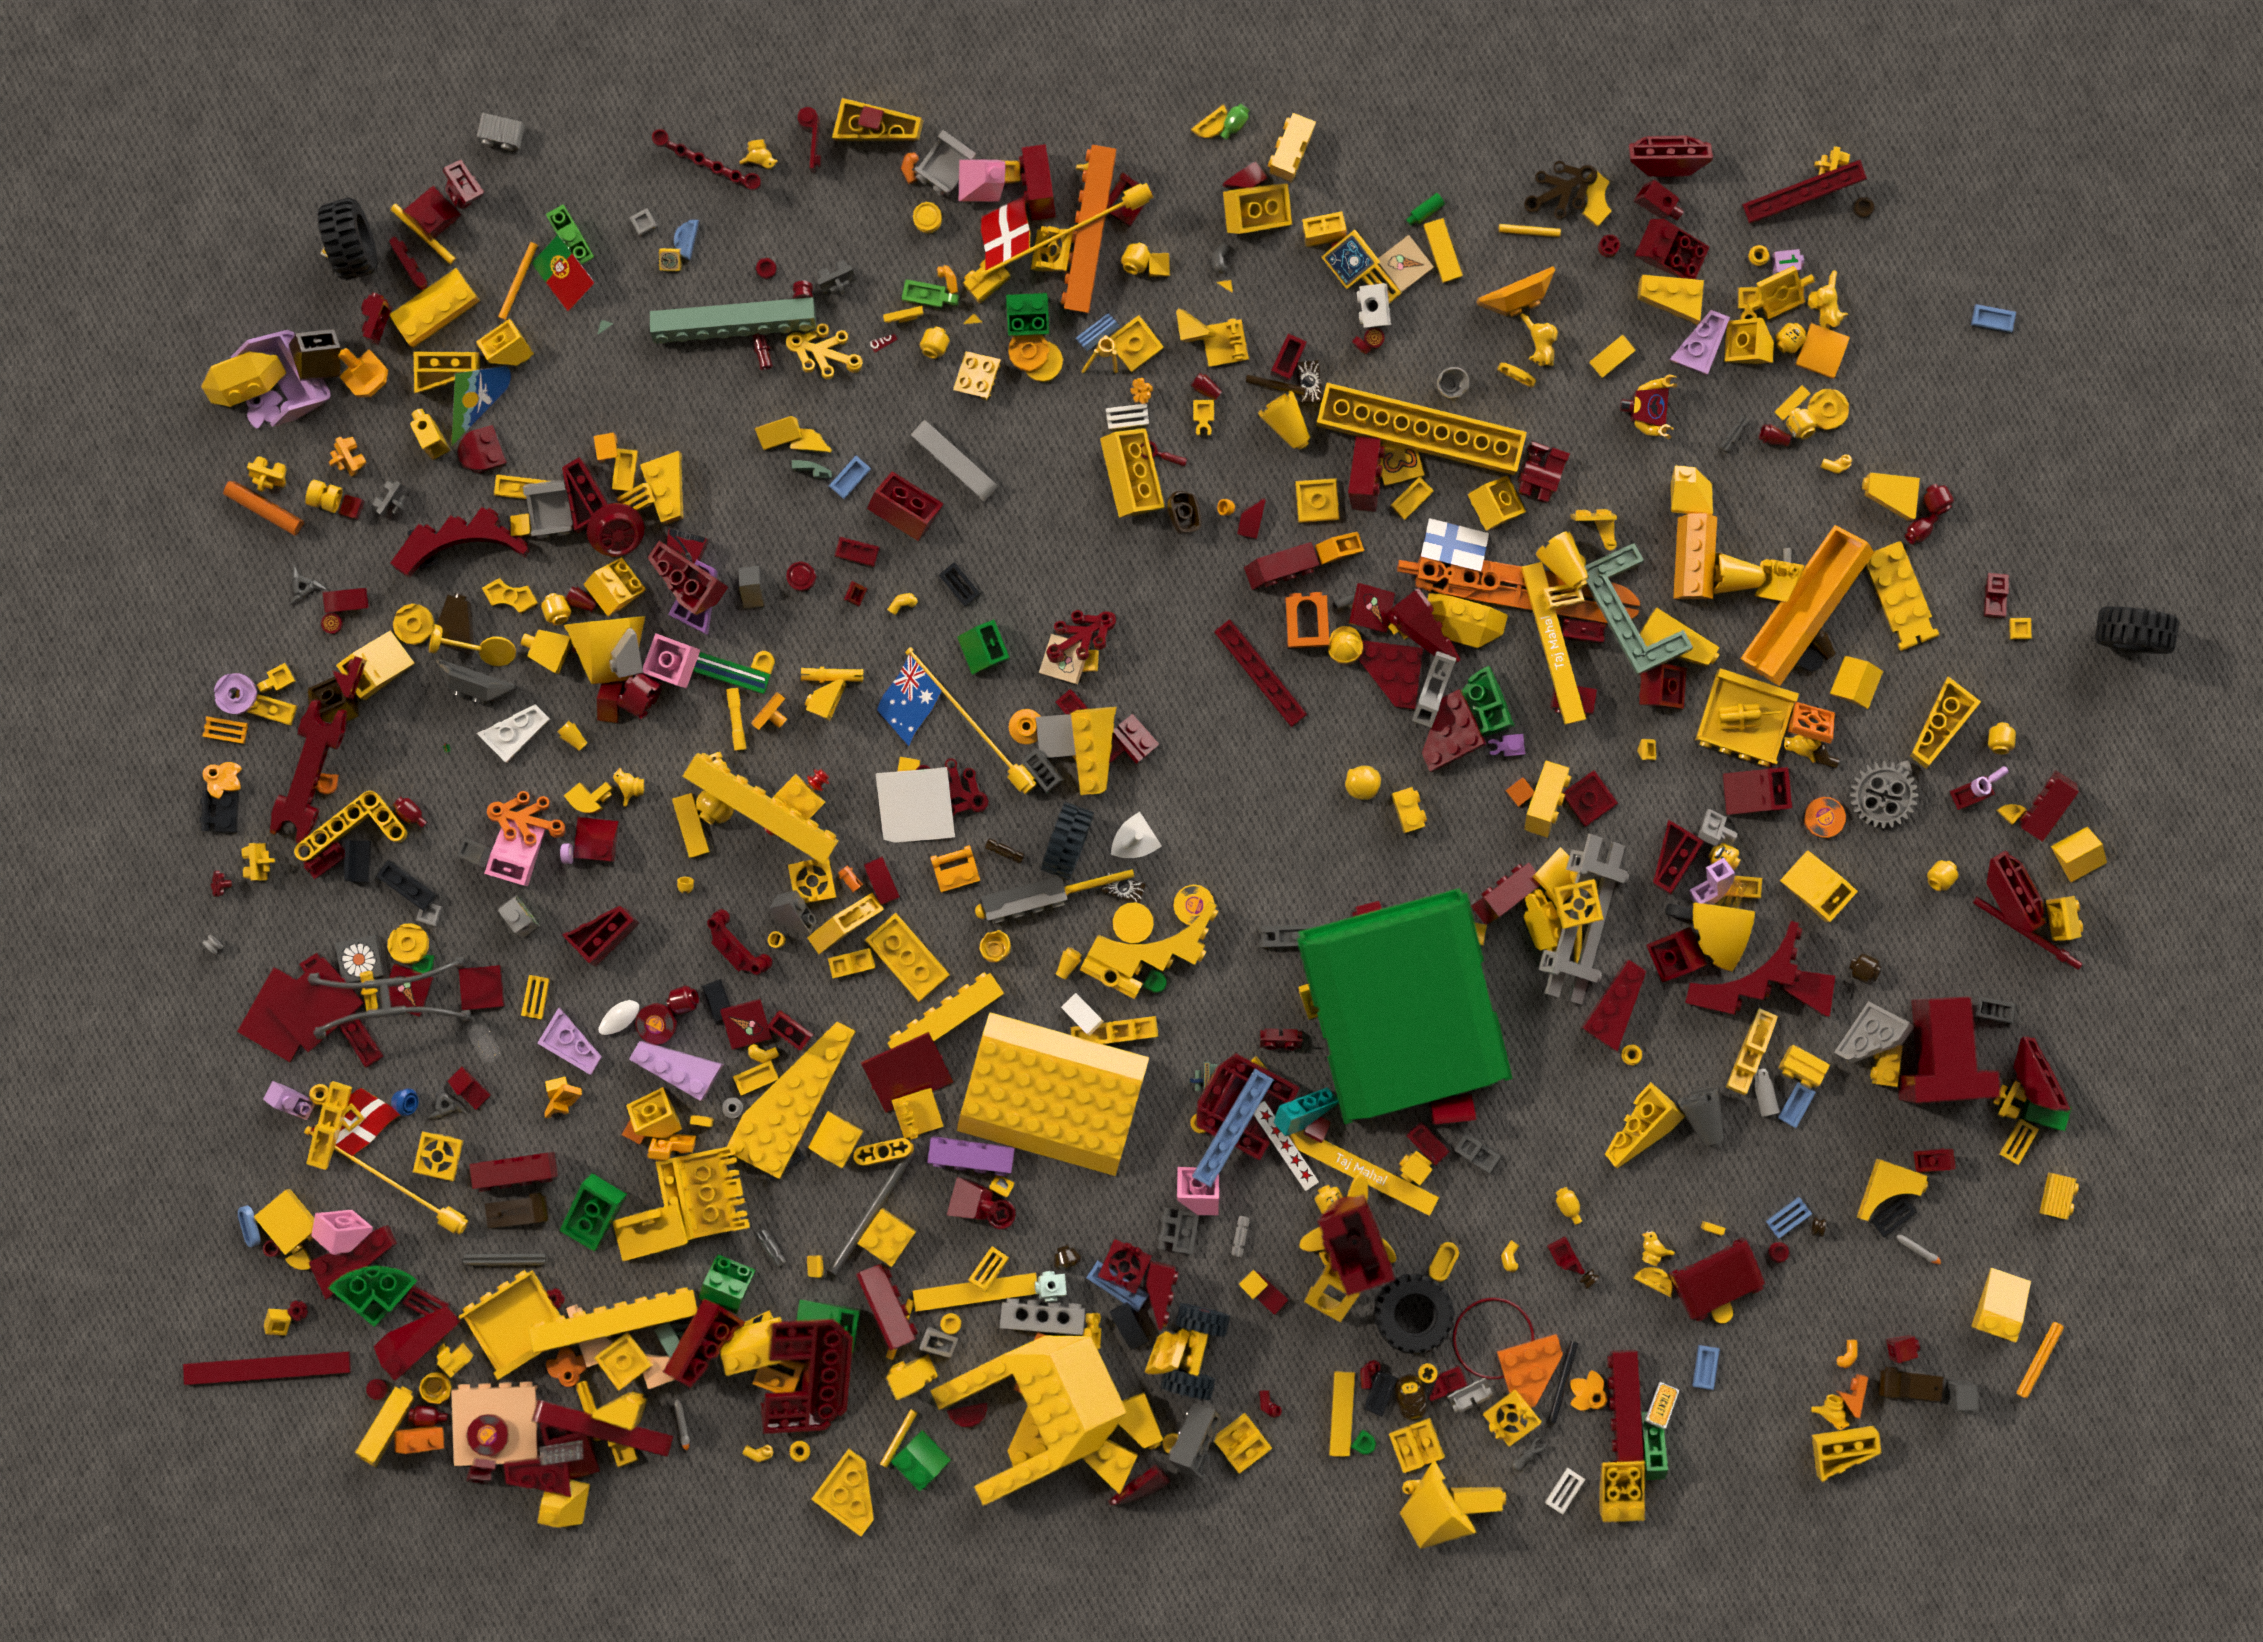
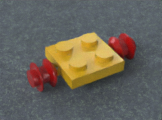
[764,769,829,836]

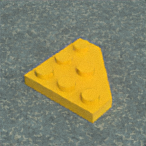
[1008,1406,1048,1467]
[811,1448,874,1537]

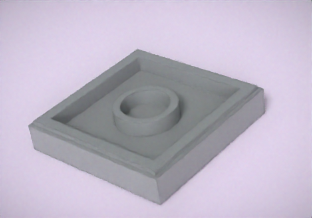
[1036,714,1076,758]

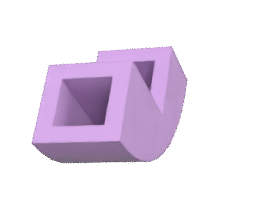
[1689,858,1735,905]

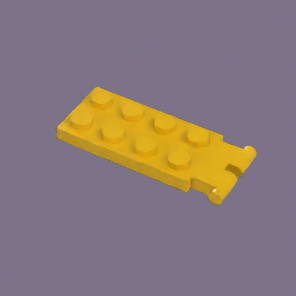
[1865,541,1939,651]

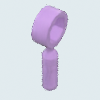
[1971,766,2008,797]

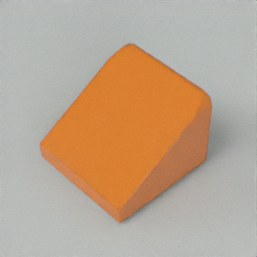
[1505,777,1534,807]

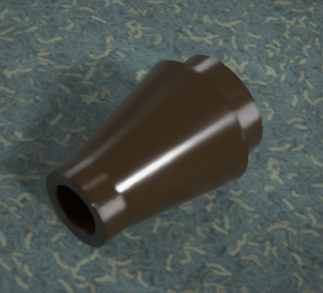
[1810,628,1836,660]

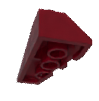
[648,541,728,615]

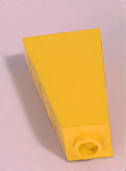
[1639,608,1720,666]
[355,1386,414,1467]

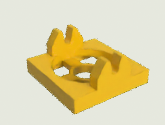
[1031,226,1073,271]
[788,858,836,903]
[1553,879,1604,929]
[413,1131,464,1181]
[1483,1390,1542,1447]

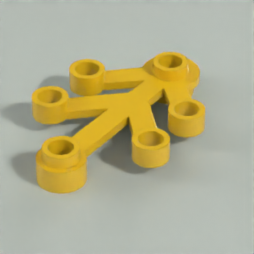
[786,324,862,380]

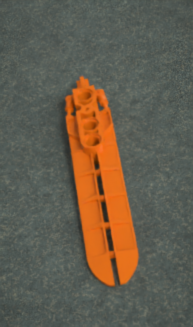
[1397,553,1640,623]

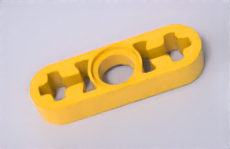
[854,1138,914,1166]

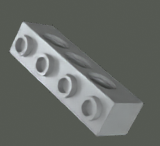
[1000,1298,1085,1335]

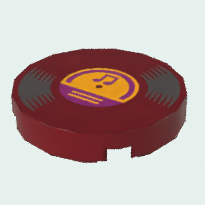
[635,1003,677,1045]
[466,1414,509,1456]

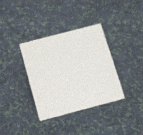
[876,767,955,842]

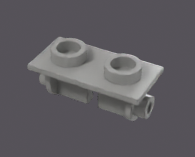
[1448,1378,1493,1413]

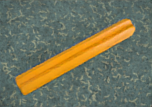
[2017,1322,2064,1398]

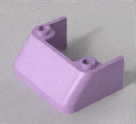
[231,330,330,427]

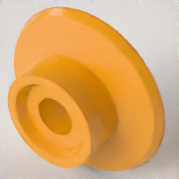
[1009,709,1041,745]

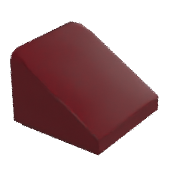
[858,106,884,131]
[338,494,365,520]
[1303,1117,1331,1143]

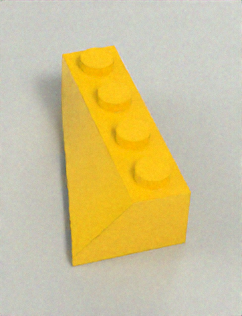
[1071,707,1117,795]

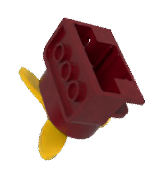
[1299,1173,1396,1297]

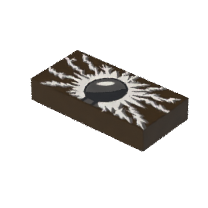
[1298,360,1322,404]
[1100,871,1146,904]

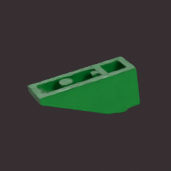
[1641,1412,1668,1480]

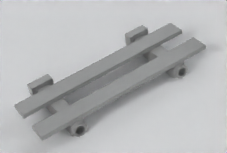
[1539,834,1629,1005]

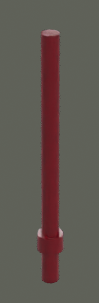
[1972,896,2083,970]

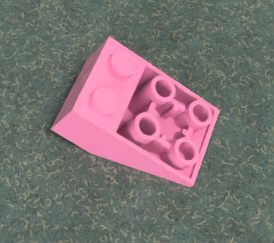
[484,819,546,886]

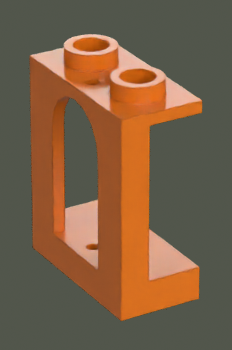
[1285,592,1329,648]

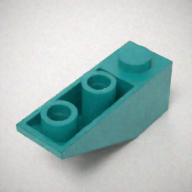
[1273,1087,1339,1137]

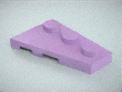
[1669,310,1730,375]
[538,1008,602,1075]

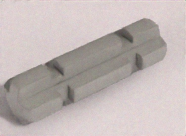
[1231,1216,1249,1257]

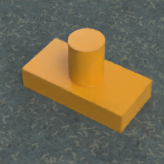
[751,692,787,730]

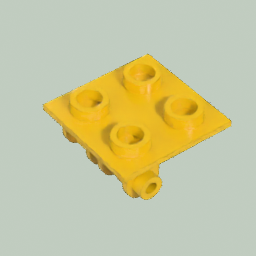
[1204,319,1249,367]
[953,351,1001,400]
[1755,559,1804,602]
[892,1088,944,1139]

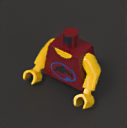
[1620,375,1677,439]

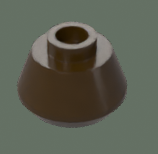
[1054,1245,1081,1270]

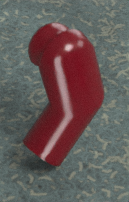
[1360,1360,1381,1389]

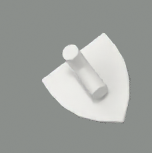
[1111,812,1162,858]

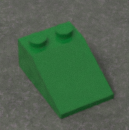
[559,1173,627,1252]

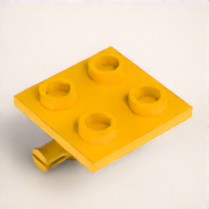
[1570,509,1617,550]

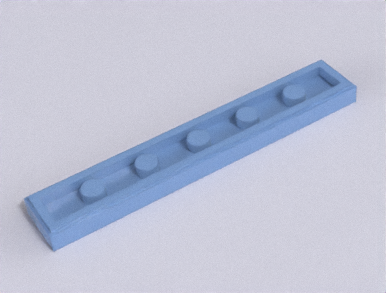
[1192,1069,1274,1187]

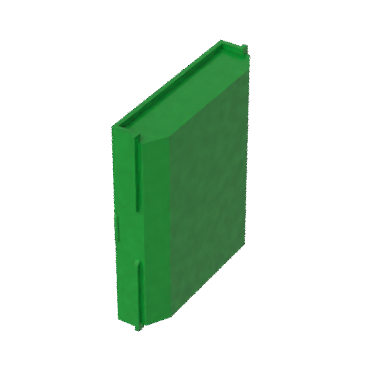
[1297,888,1513,1125]

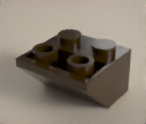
[289,329,340,381]

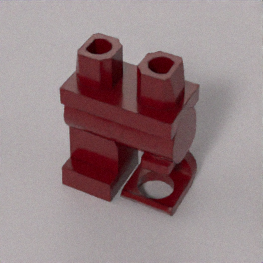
[1517,441,1570,503]

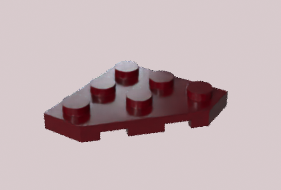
[1359,640,1423,709]
[1422,689,1486,772]

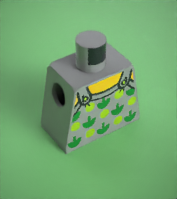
[498,894,540,938]

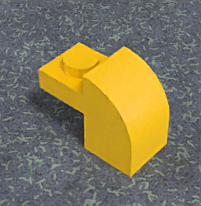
[564,782,614,813]

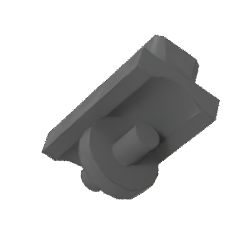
[817,260,857,296]
[372,480,410,520]

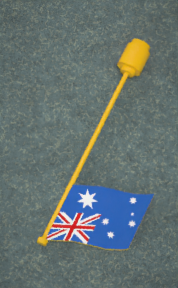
[877,647,1037,794]

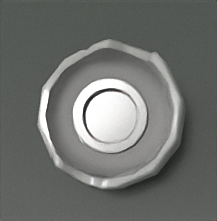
[1436,367,1469,399]

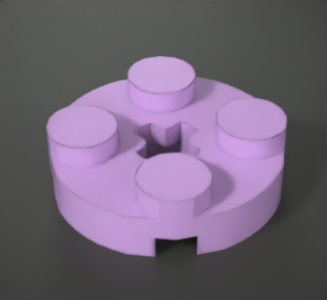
[214,673,258,715]

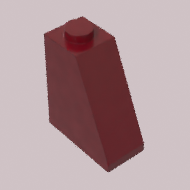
[1778,971,1835,1017]

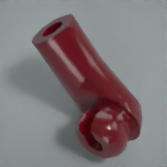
[1259,1390,1282,1418]

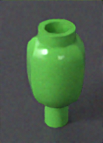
[1220,104,1250,140]

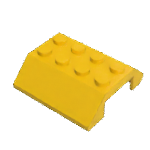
[656,1146,750,1240]

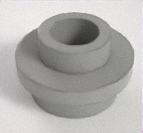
[722,1097,743,1118]

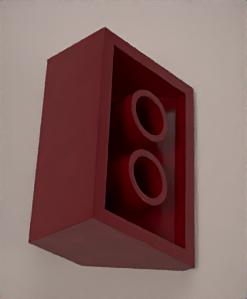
[866,471,944,541]

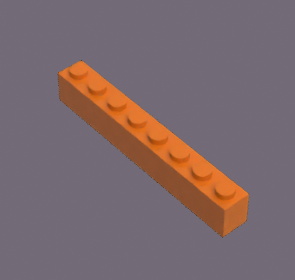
[1061,145,1117,313]

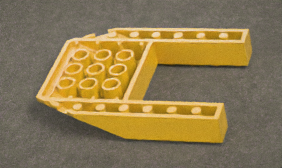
[931,1336,1127,1505]

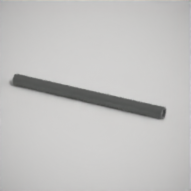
[829,1151,916,1275]

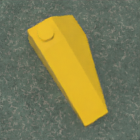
[1605,1082,1685,1168]

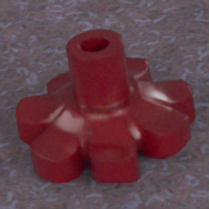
[210,871,232,897]

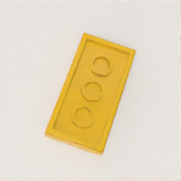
[865,913,950,1002]

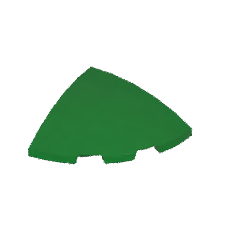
[1462,666,1515,737]
[328,1265,418,1327]

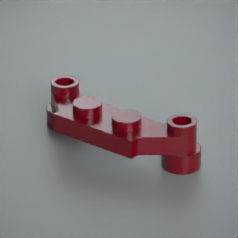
[707,909,772,975]

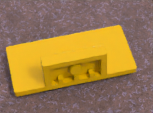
[613,1203,688,1261]

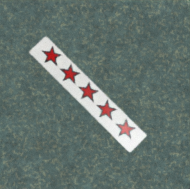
[1254,1101,1319,1191]

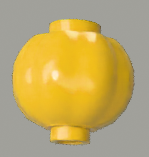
[696,790,734,825]

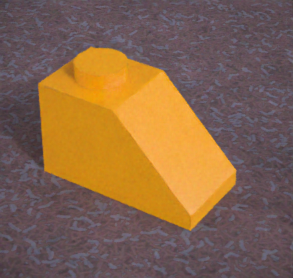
[1315,532,1364,565]

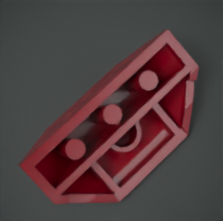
[1628,136,1713,177]
[1986,850,2045,932]
[2014,1036,2071,1112]

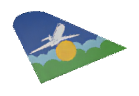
[451,366,511,446]

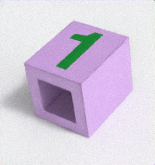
[1772,249,1804,275]

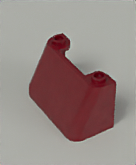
[1668,1237,1765,1321]

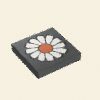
[335,935,384,983]

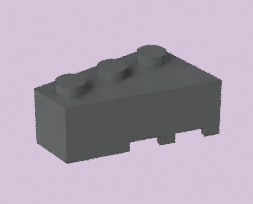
[1169,1403,1222,1480]

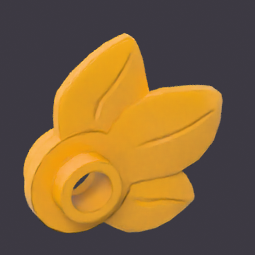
[203,762,242,799]
[1570,1370,1607,1410]

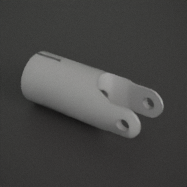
[1754,1069,1780,1116]

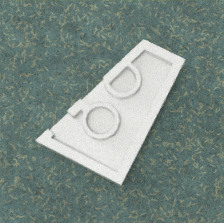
[477,705,551,763]

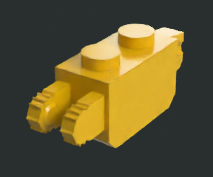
[1523,889,1562,952]

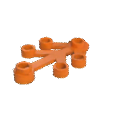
[487,791,565,847]

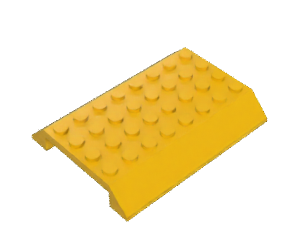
[957,1012,1149,1176]

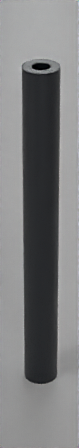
[1548,1341,1578,1423]

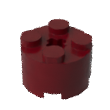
[616,673,662,720]

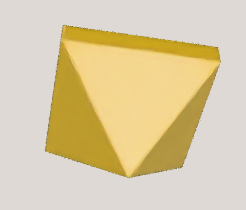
[1637,739,1656,760]

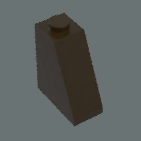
[437,593,474,656]

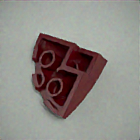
[1107,1464,1171,1505]

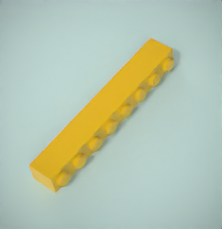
[683,753,839,864]
[528,1287,697,1354]

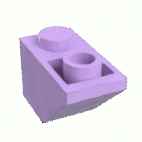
[263,1081,315,1120]

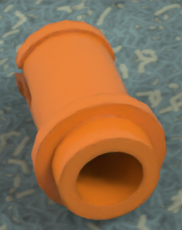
[838,865,863,892]

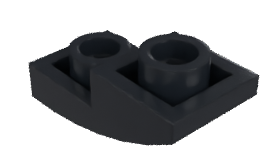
[1110,1302,1149,1350]

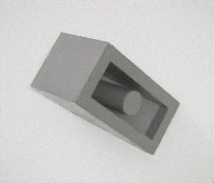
[609,628,643,678]

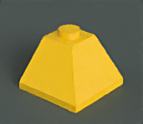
[1724,318,1774,364]
[476,319,534,366]
[1671,465,1713,515]
[805,679,847,721]
[626,1087,682,1138]
[537,1480,590,1528]

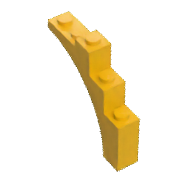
[1088,901,1218,978]

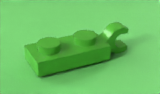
[902,279,959,308]

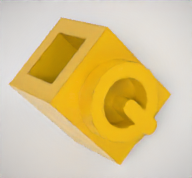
[1399,1151,1433,1185]

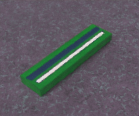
[693,652,771,694]

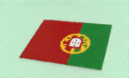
[531,234,595,311]

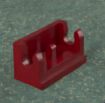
[1561,618,1606,644]

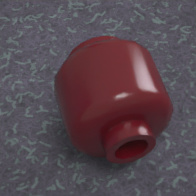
[1923,483,1954,516]
[667,986,699,1015]

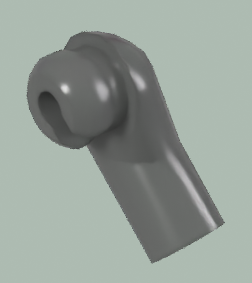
[1211,242,1230,274]
[1334,595,1355,610]

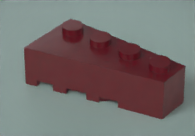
[1581,960,1646,1052]
[469,1152,558,1192]
[308,1225,397,1300]
[663,1299,746,1388]

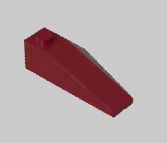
[1386,588,1461,665]
[373,1306,461,1381]

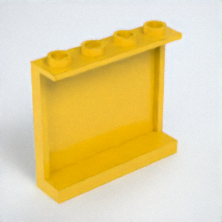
[1695,668,1799,768]
[459,1270,561,1380]

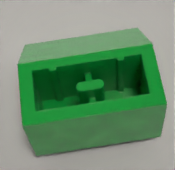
[1006,293,1049,336]
[957,620,1010,675]
[698,1254,755,1314]

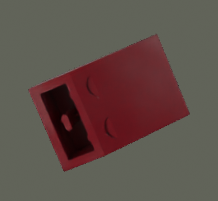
[1635,219,1710,279]
[1722,767,1792,815]
[1146,1261,1178,1330]
[540,1411,600,1480]

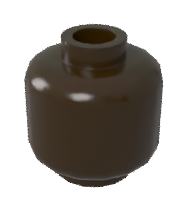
[1849,954,1882,984]

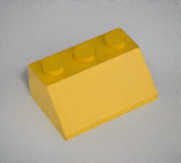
[721,1317,785,1376]
[592,1391,648,1430]

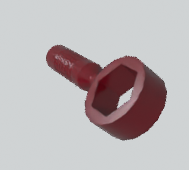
[1140,441,1187,466]

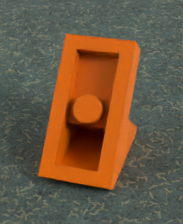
[1836,1374,1868,1418]

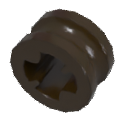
[1811,1217,1826,1237]
[1579,1269,1600,1289]

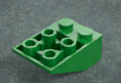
[796,1299,861,1352]

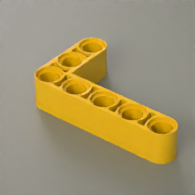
[294,791,407,862]

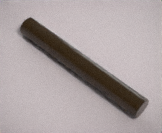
[1246,374,1307,396]

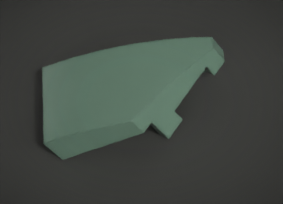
[792,460,832,478]

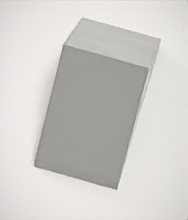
[919,1327,958,1358]

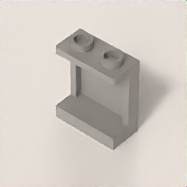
[914,130,977,197]
[523,479,574,538]

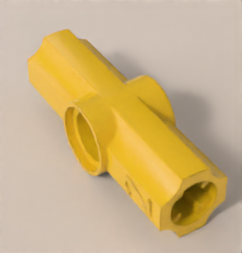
[1080,955,1143,999]

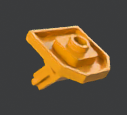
[338,348,388,398]

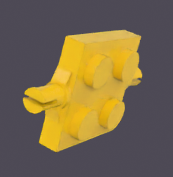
[1748,266,1815,319]

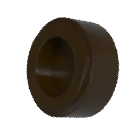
[1853,197,1875,218]

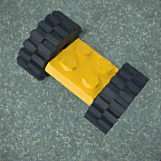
[1160,1303,1231,1400]

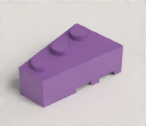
[668,560,718,635]

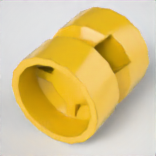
[305,479,343,513]

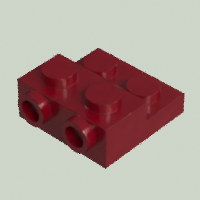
[361,292,392,345]

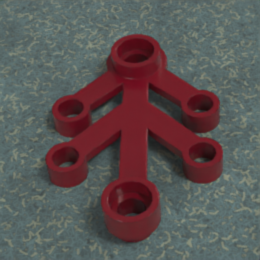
[1046,610,1116,663]
[916,758,988,816]

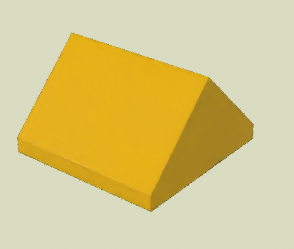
[1830,656,1883,709]
[2051,827,2107,882]

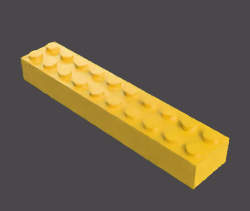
[1316,383,1527,475]

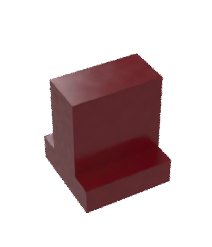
[1898,997,2000,1103]

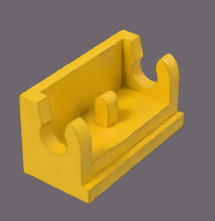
[1302,211,1346,247]

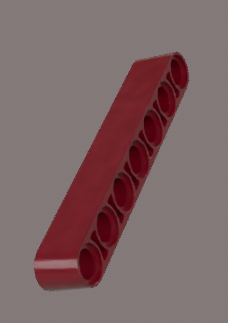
[532,1400,674,1457]

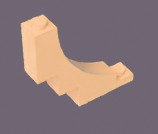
[566,1304,674,1389]

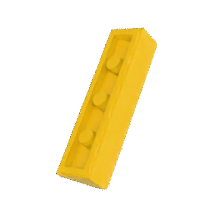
[1329,1371,1355,1456]

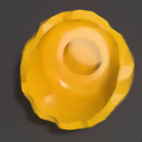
[1345,765,1381,800]

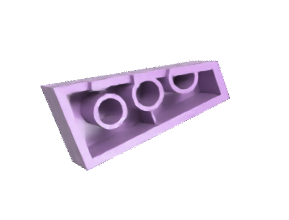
[629,1041,724,1101]

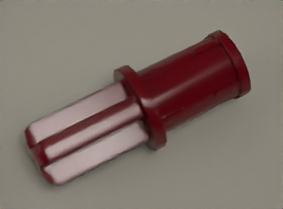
[753,333,773,370]

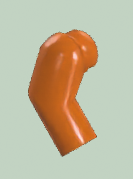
[901,153,919,184]

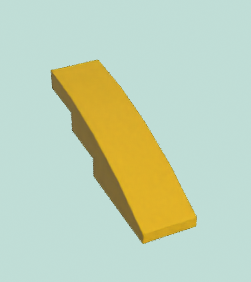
[1726,1008,1778,1096]
[1070,1016,1158,1044]
[306,1081,352,1170]

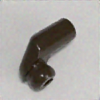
[1814,742,1839,768]

